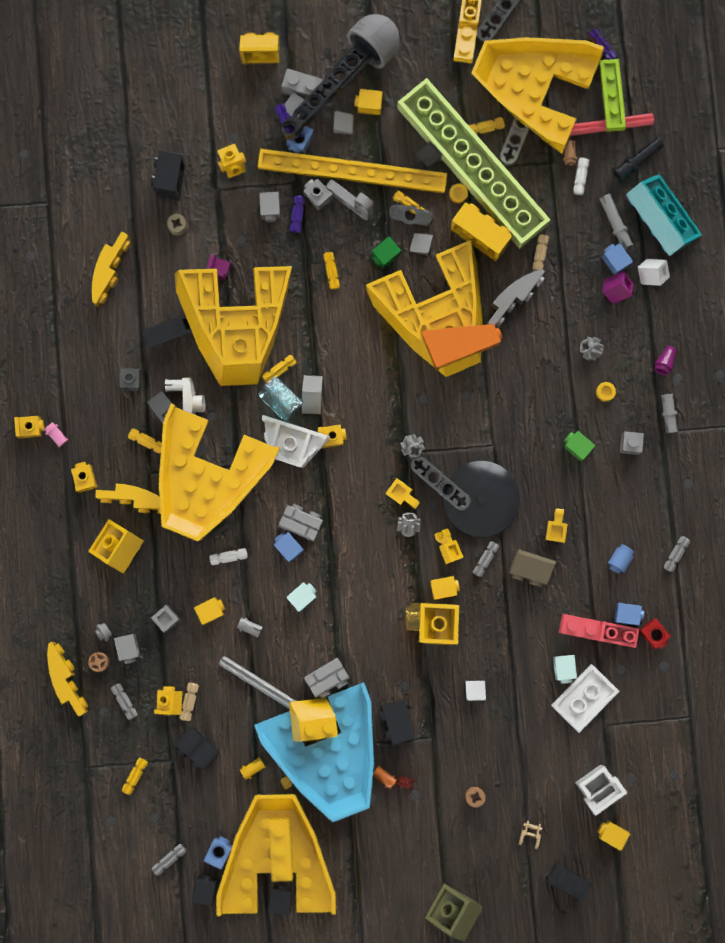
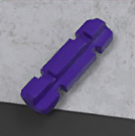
[588,29,617,60]
[275,104,299,140]
[289,196,305,233]

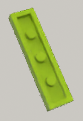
[599,59,626,132]

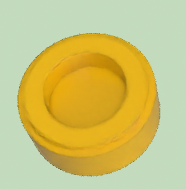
[449,183,468,204]
[596,382,616,402]

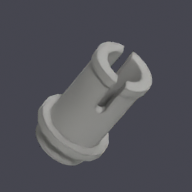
[237,617,263,638]

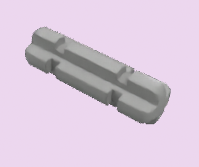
[664,536,690,572]
[473,541,499,577]
[111,684,138,720]
[152,844,186,876]

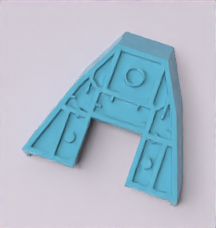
[254,682,374,822]

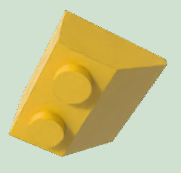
[240,33,279,64]
[88,519,144,574]
[419,603,459,645]
[289,698,338,741]

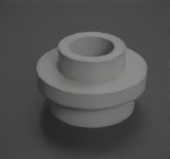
[95,623,112,642]

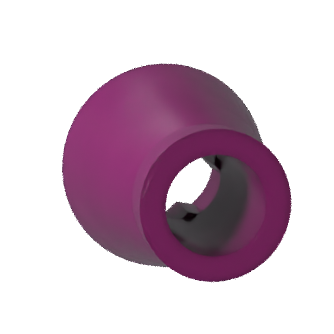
[654,346,677,375]

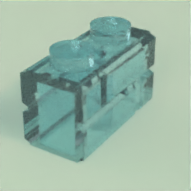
[258,376,303,422]

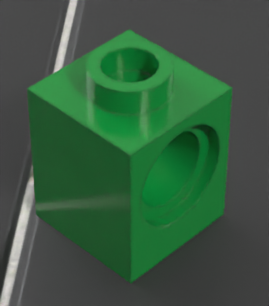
[371,236,402,269]

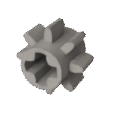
[580,337,604,361]
[400,434,425,459]
[397,513,421,537]

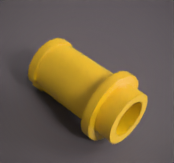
[240,757,266,780]

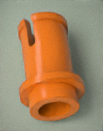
[373,766,397,789]

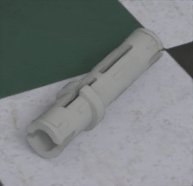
[599,194,633,250]

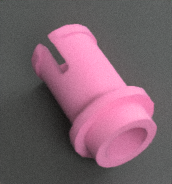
[44,423,68,447]

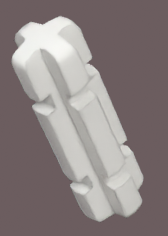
[573,158,589,195]
[210,548,248,565]

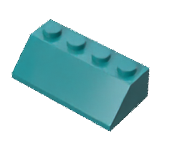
[626,174,702,256]

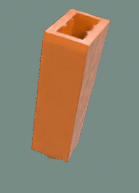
[421,324,503,370]

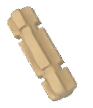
[532,234,549,271]
[179,683,199,721]

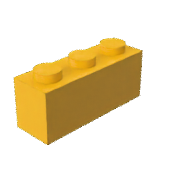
[269,818,293,881]

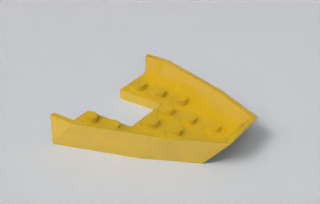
[471,38,604,154]
[366,240,483,377]
[175,266,292,386]
[159,404,280,541]
[217,794,336,916]

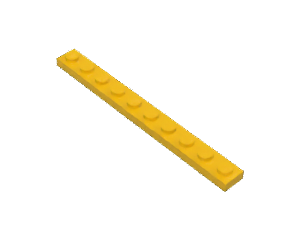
[258,149,447,193]

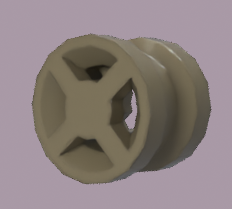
[167,214,187,236]

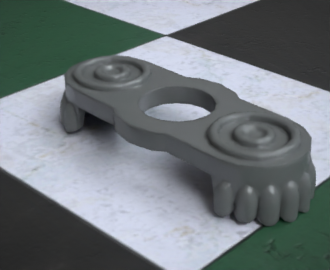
[389,204,434,226]

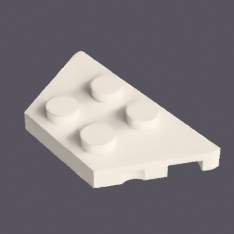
[262,415,330,468]

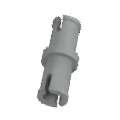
[661,394,678,433]

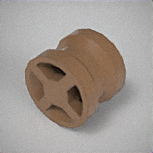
[88,652,110,672]
[465,787,485,807]

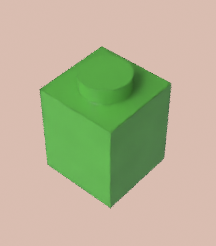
[564,431,596,462]

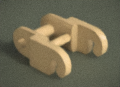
[519,820,542,849]

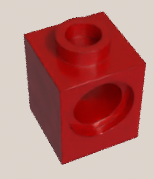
[639,618,671,649]

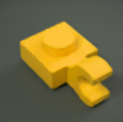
[385,478,420,509]
[545,508,568,543]
[435,528,464,564]

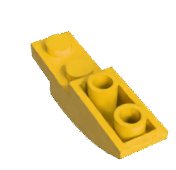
[453,0,481,63]
[92,232,131,307]
[95,483,161,514]
[47,642,88,716]

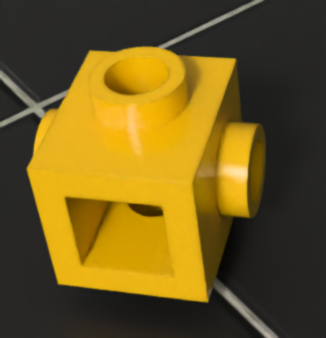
[218,144,247,178]

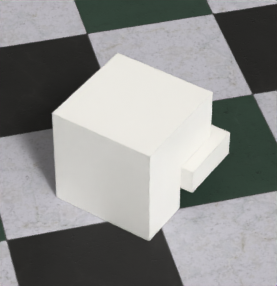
[575,765,627,816]

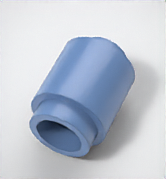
[608,544,634,574]

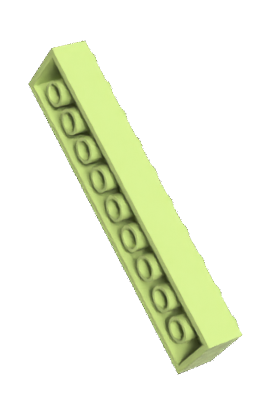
[397,78,550,249]

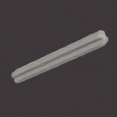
[219,656,296,709]

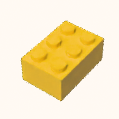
[450,202,512,262]

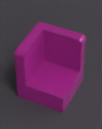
[206,254,231,281]
[602,271,634,304]

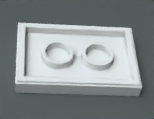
[551,664,620,733]

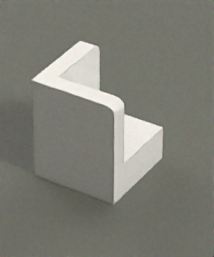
[638,259,670,286]

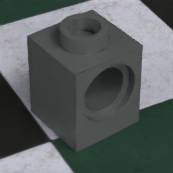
[120,369,142,391]

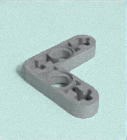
[325,180,374,221]

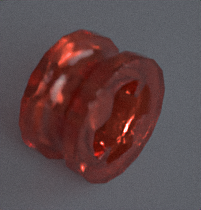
[396,775,415,790]

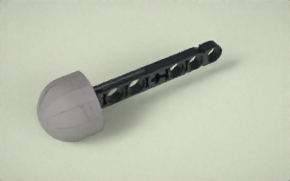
[281,14,399,140]

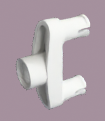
[165,377,205,415]

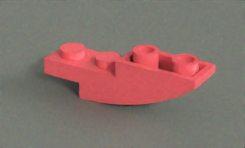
[559,614,639,648]

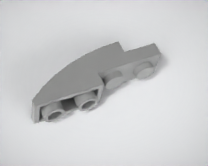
[487,269,545,328]

